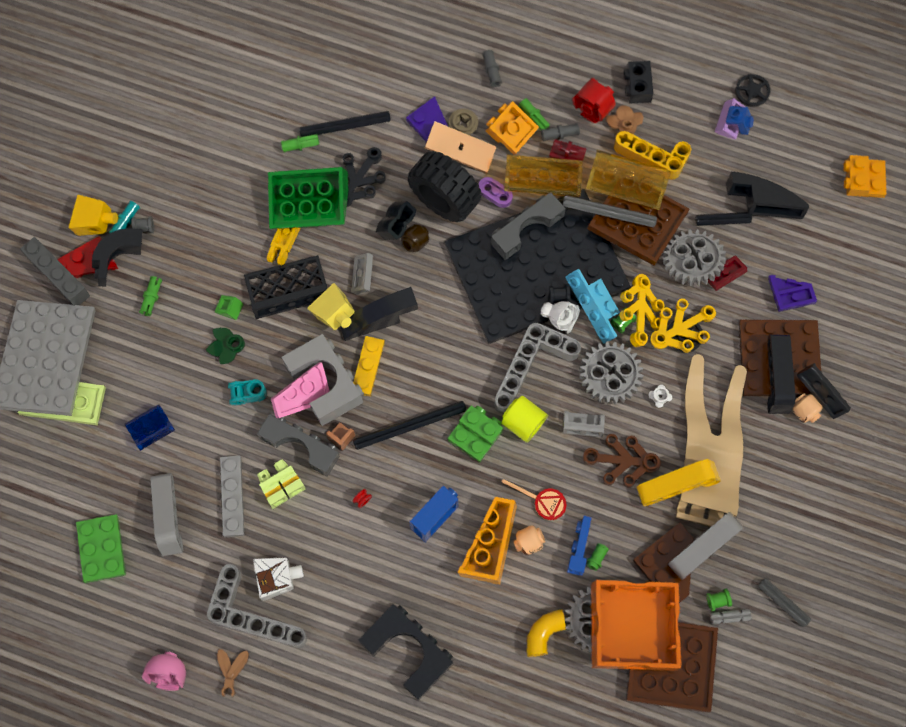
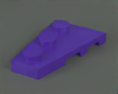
[406,96,448,143]

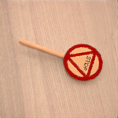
[502,479,567,520]

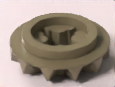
[449,109,478,135]

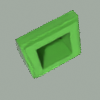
[214,295,243,320]

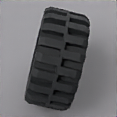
[407,151,482,223]

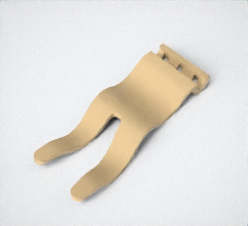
[676,354,747,527]

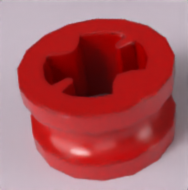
[352,489,372,509]

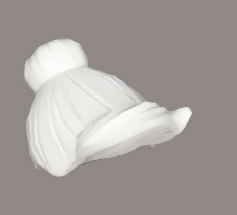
[541,301,580,334]

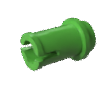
[586,543,609,571]

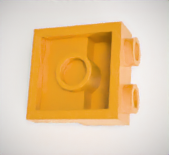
[485,101,539,155]
[843,155,886,198]

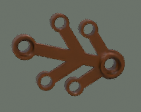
[583,434,661,488]

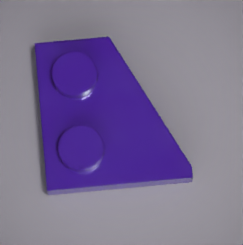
[768,275,817,312]

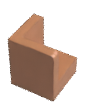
[326,422,355,451]

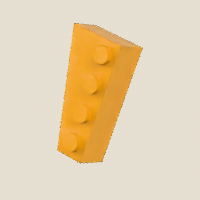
[457,497,517,585]

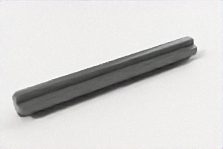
[563,195,657,227]

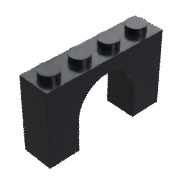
[358,604,454,701]

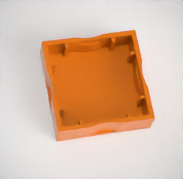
[591,580,681,671]

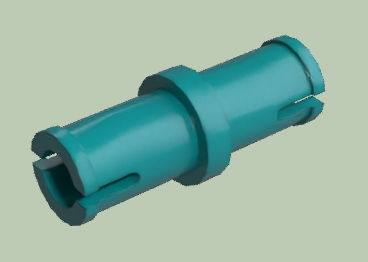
[109,200,140,233]

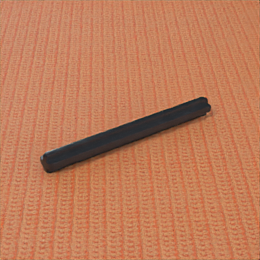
[353,401,466,450]

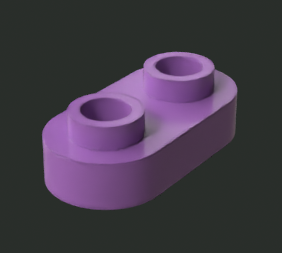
[479,177,513,208]

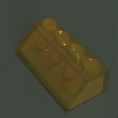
[586,150,671,210]
[504,155,583,197]

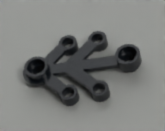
[343,147,386,207]

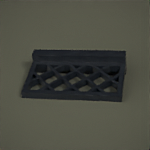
[244,255,328,319]

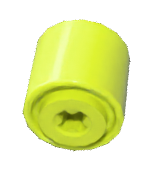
[501,396,548,443]

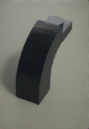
[92,228,143,287]

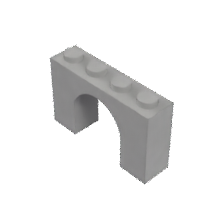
[282,334,364,426]

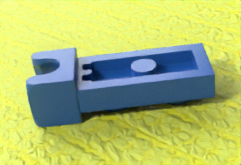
[567,516,592,576]

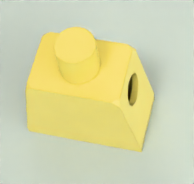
[307,283,354,330]

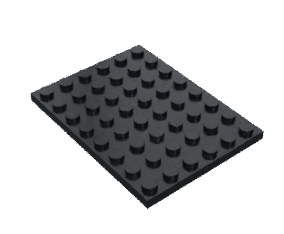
[445,189,631,344]

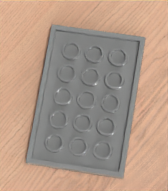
[0,300,96,416]

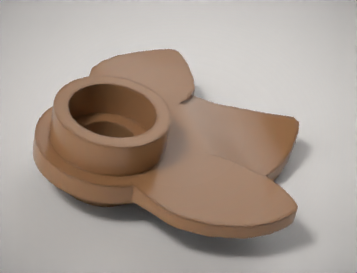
[606,105,643,134]

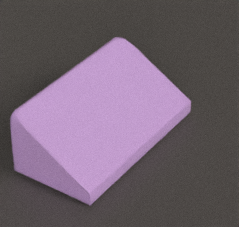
[715,98,745,140]

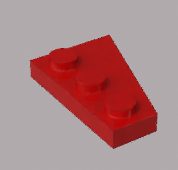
[57,236,119,278]

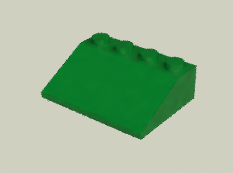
[268,167,348,229]

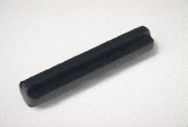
[695,212,752,226]

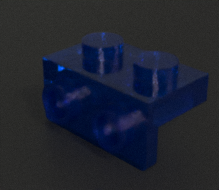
[125,404,175,451]

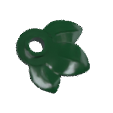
[206,328,245,364]

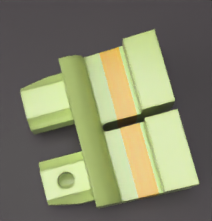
[257,459,306,509]

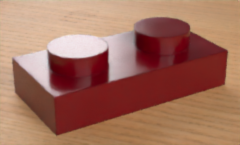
[708,255,747,291]

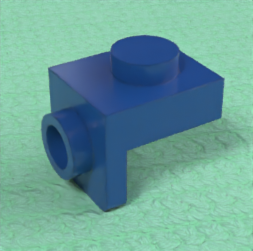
[726,106,754,135]

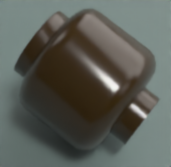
[401,224,429,252]

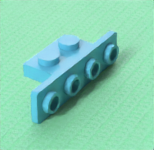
[565,269,620,344]

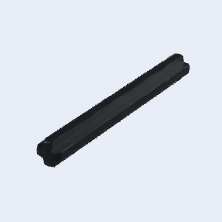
[299,111,391,137]

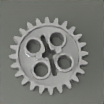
[663,229,726,286]
[579,341,644,405]
[564,586,592,653]

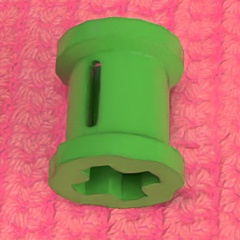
[611,308,637,333]
[706,588,732,612]

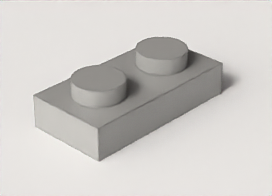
[351,253,373,295]

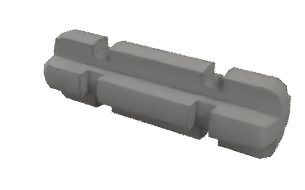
[710,609,751,624]

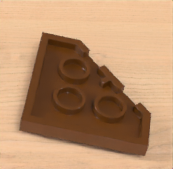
[633,522,693,603]

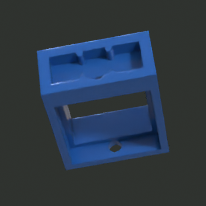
[410,486,459,543]

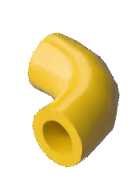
[526,609,565,657]

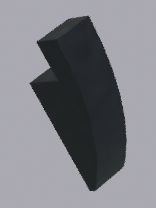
[726,171,809,219]
[340,287,418,341]

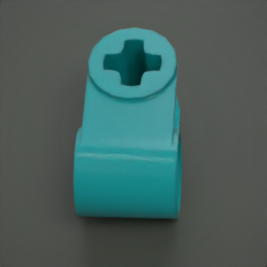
[228,379,267,405]

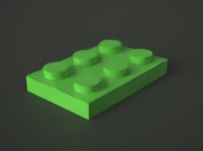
[76,514,126,583]

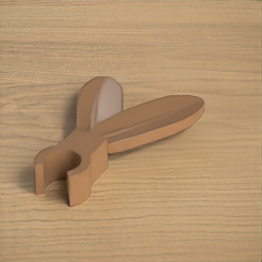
[217,649,249,698]

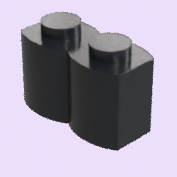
[376,201,416,240]

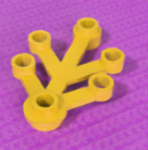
[619,274,665,347]
[650,299,716,353]

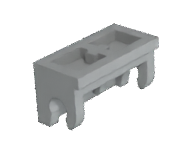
[562,411,605,437]

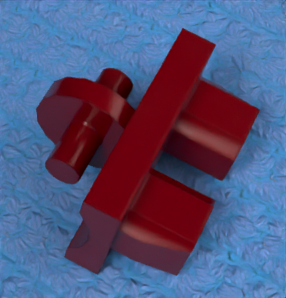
[549,139,587,167]

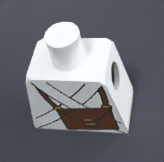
[253,558,304,601]

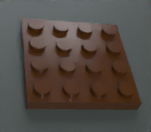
[587,173,690,266]
[739,319,821,397]
[626,622,718,713]

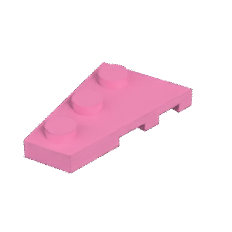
[271,362,330,418]

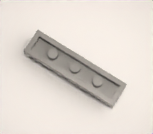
[220,455,245,538]

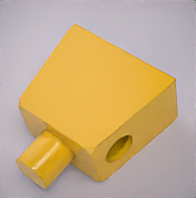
[69,195,118,236]

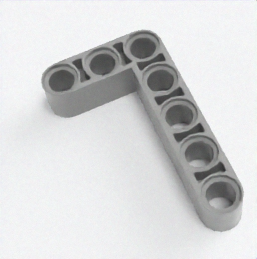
[494,323,581,414]
[207,564,307,648]

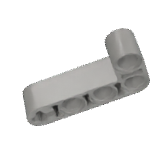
[151,473,183,557]
[668,512,744,580]

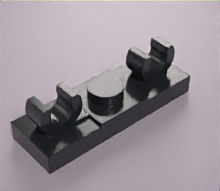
[797,363,851,419]

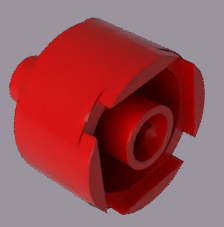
[572,78,616,123]

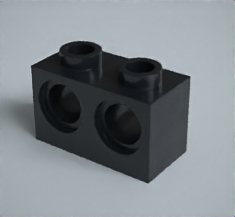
[624,61,654,104]

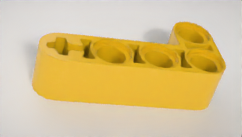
[614,131,691,180]
[637,459,721,506]

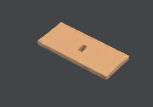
[425,121,496,174]

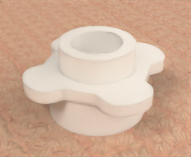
[649,385,672,408]

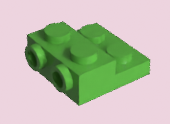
[448,405,503,463]

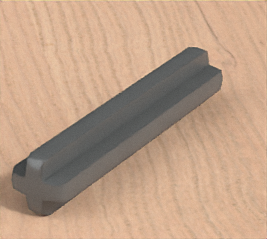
[758,578,811,627]

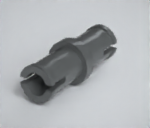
[482,50,502,87]
[541,123,580,141]

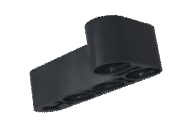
[767,334,795,414]

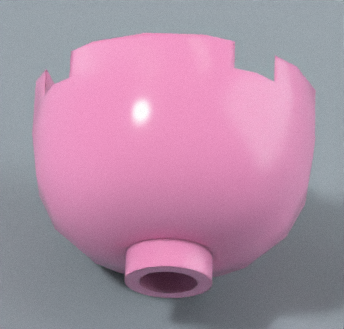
[142,652,186,691]

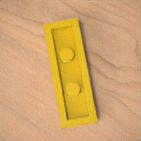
[353,336,385,397]

